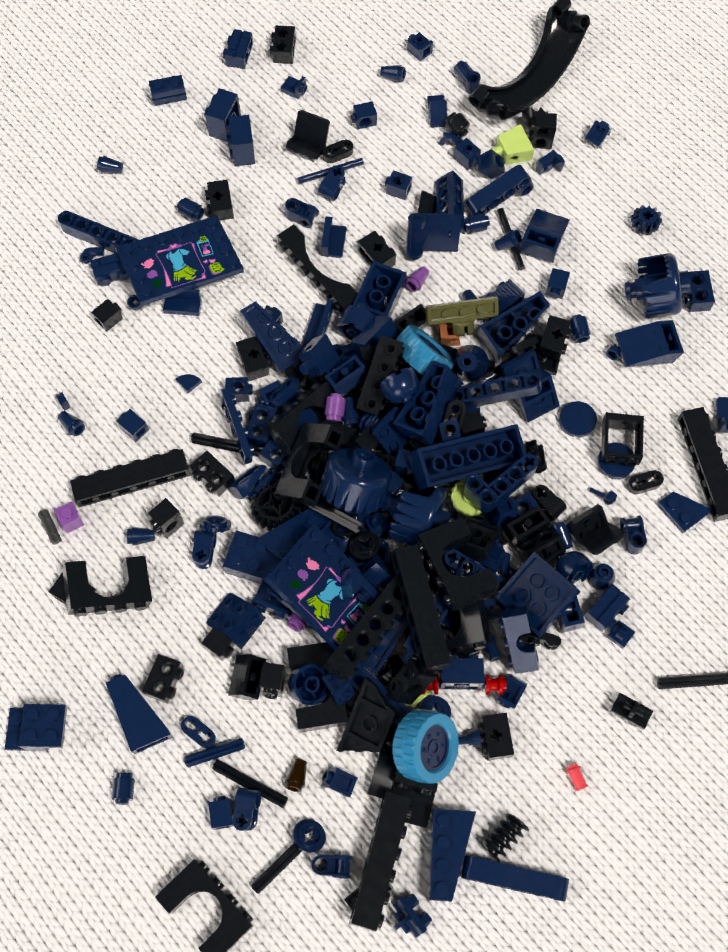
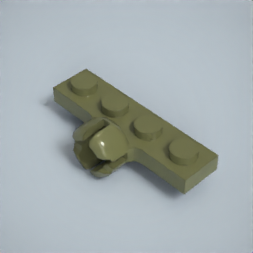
[425,296,499,336]

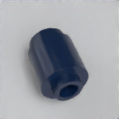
[177,197,204,221]
[464,213,490,234]
[569,314,591,343]
[112,772,135,805]

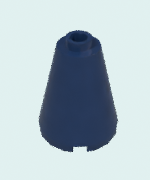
[453,344,489,382]

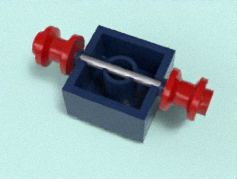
[421,655,507,695]

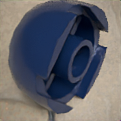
[380,368,419,405]
[554,551,594,587]
[288,663,328,705]

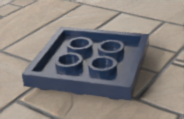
[495,552,581,638]

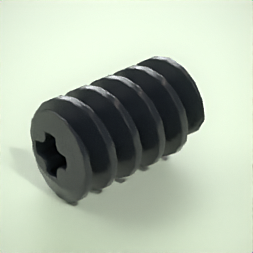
[482,813,529,862]

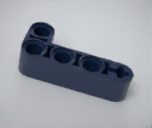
[465,165,534,215]
[463,454,539,513]

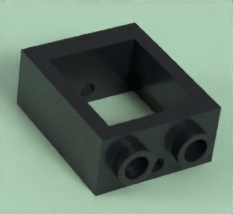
[601,412,644,466]

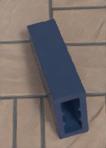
[106,674,173,754]

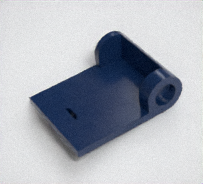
[405,213,462,260]

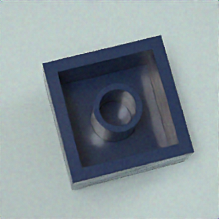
[204,88,241,142]
[226,114,255,166]

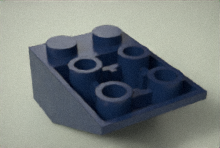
[519,209,570,263]
[615,320,684,367]

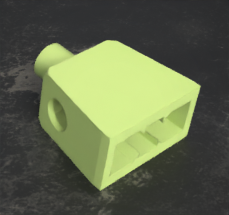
[490,124,534,165]

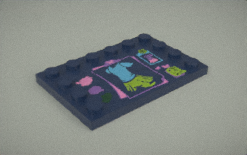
[115,215,244,306]
[264,524,390,662]

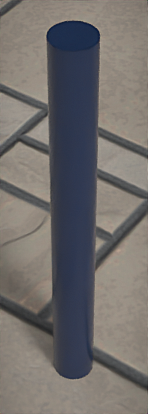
[297,158,364,184]

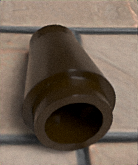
[285,759,307,792]

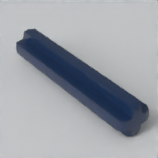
[184,738,245,768]

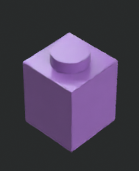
[54,502,84,533]

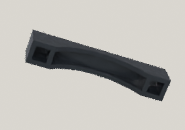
[277,224,358,314]

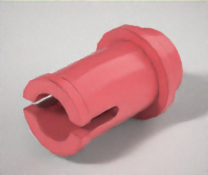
[566,763,588,792]

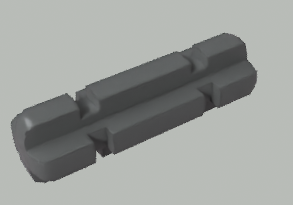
[38,509,62,545]

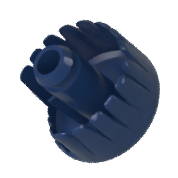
[624,253,691,319]
[319,448,392,516]
[381,481,452,546]

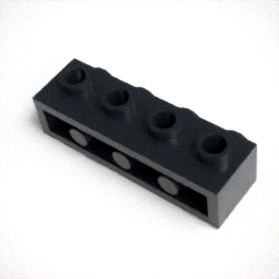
[356,335,405,416]

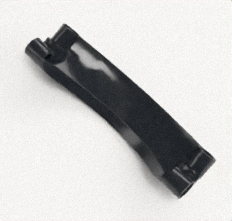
[468,0,590,120]

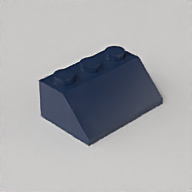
[353,261,407,317]

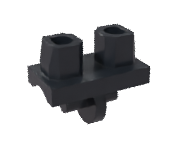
[284,358,322,391]
[525,440,547,473]
[610,693,653,730]

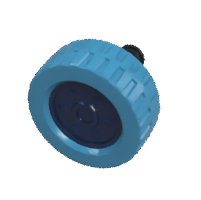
[396,324,455,376]
[385,709,459,784]

